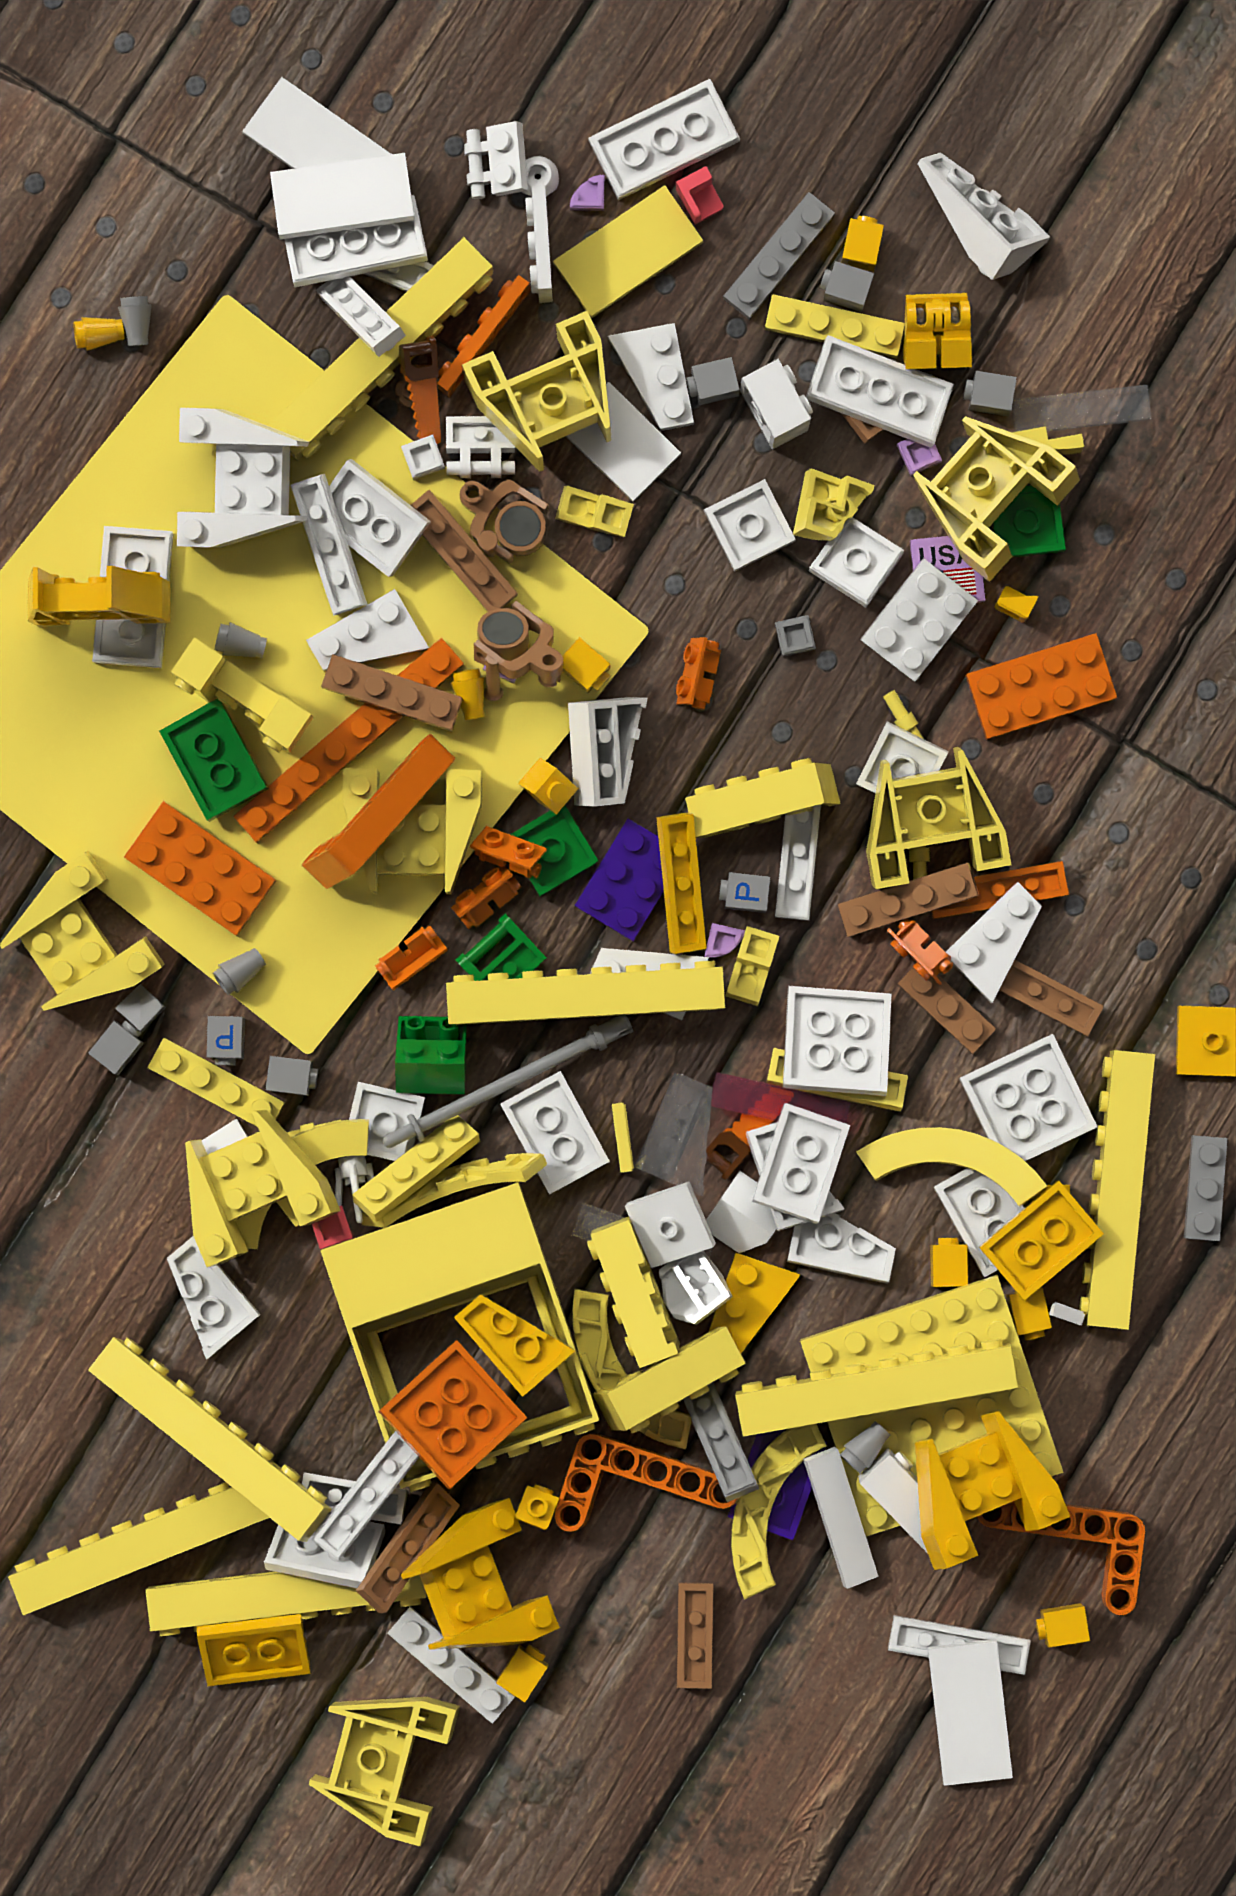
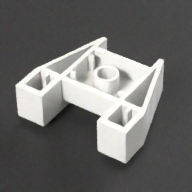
[177,408,309,547]

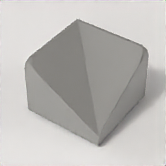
[115,984,166,1032]

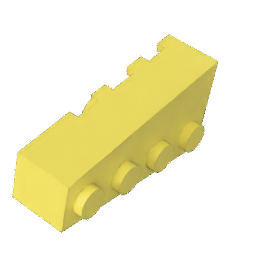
[685,758,841,838]
[587,1216,680,1368]
[592,1327,746,1433]

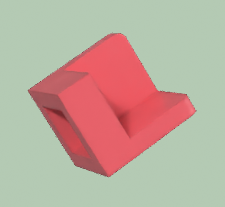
[676,166,724,225]
[312,1205,355,1250]

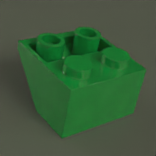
[395,1016,467,1094]

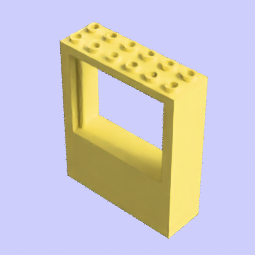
[320,1182,600,1492]

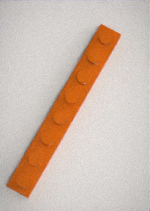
[233,638,464,843]

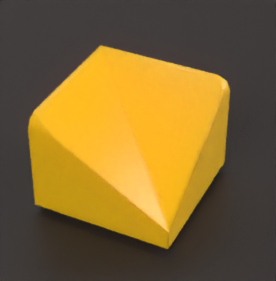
[994,586,1039,623]

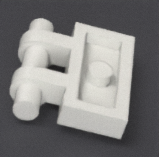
[464,121,528,199]
[446,416,515,478]

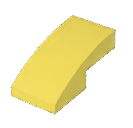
[1012,426,1084,455]
[555,485,634,537]
[725,926,779,1006]

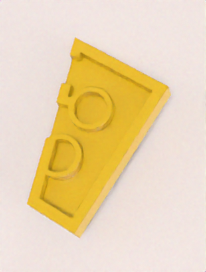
[708,1252,800,1354]
[454,1294,576,1397]

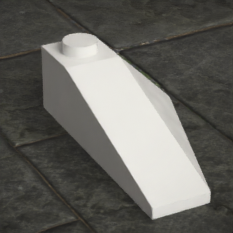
[918,153,1050,280]

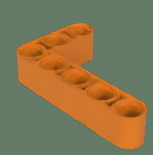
[301,734,455,889]
[554,1433,739,1532]
[976,1501,1145,1615]

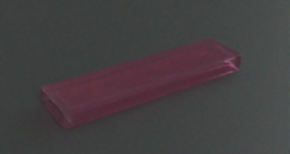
[709,1072,850,1124]

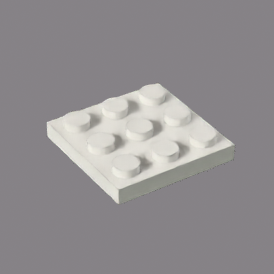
[783,986,891,1096]
[959,1034,1097,1161]

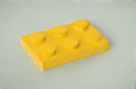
[979,1180,1104,1301]
[197,1614,310,1686]

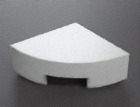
[1049,1302,1085,1326]

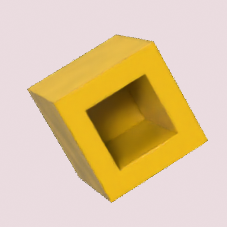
[841,216,884,272]
[562,637,611,693]
[518,758,579,815]
[930,1238,968,1287]
[1006,1287,1052,1340]
[1036,1603,1090,1648]
[496,1644,548,1702]

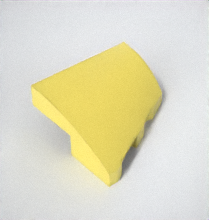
[793,468,875,541]

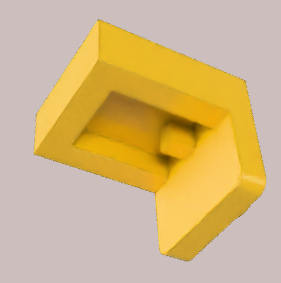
[515,1484,559,1530]

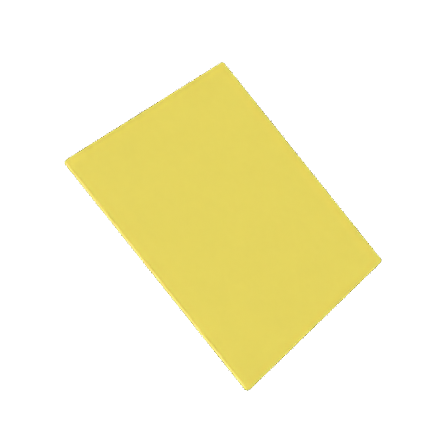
[0,295,648,1054]

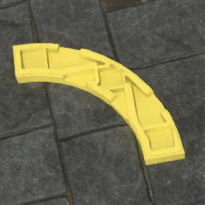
[235,1119,370,1249]
[856,1127,1048,1207]
[361,1153,547,1228]
[573,1289,691,1449]
[731,1424,826,1600]

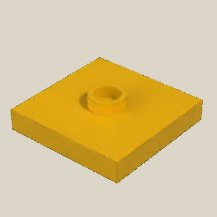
[1175,1006,1236,1077]

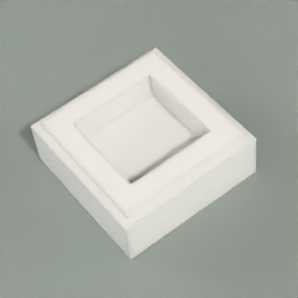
[401,435,445,480]

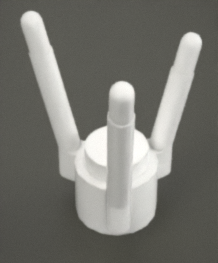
[334,1156,374,1223]

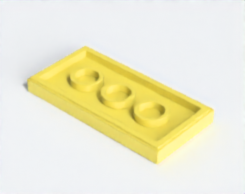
[553,185,703,319]

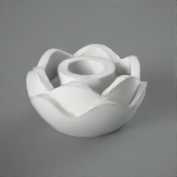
[522,156,559,197]

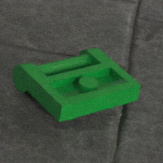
[455,913,547,981]

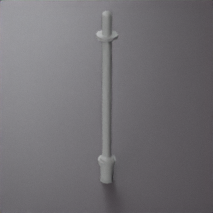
[383,1015,633,1148]

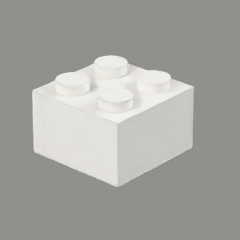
[740,359,813,450]

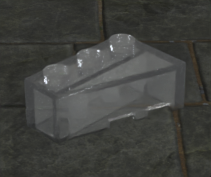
[634,1073,713,1196]

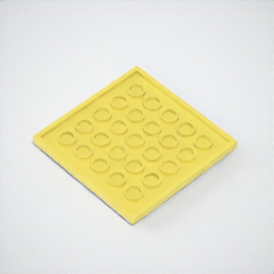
[800,1275,1064,1537]

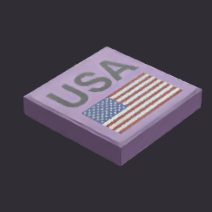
[909,536,985,603]

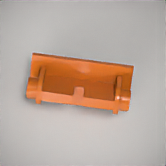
[676,637,721,710]
[470,826,547,878]
[451,866,522,930]
[887,918,953,985]
[375,925,448,991]

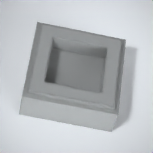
[775,615,816,657]

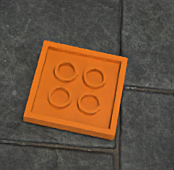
[378,1340,527,1489]

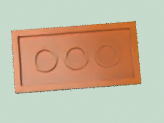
[965,633,1117,740]
[124,801,276,936]

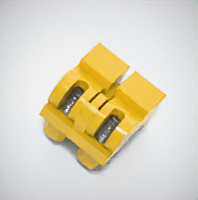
[903,293,972,369]

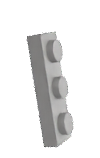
[1184,1135,1227,1241]

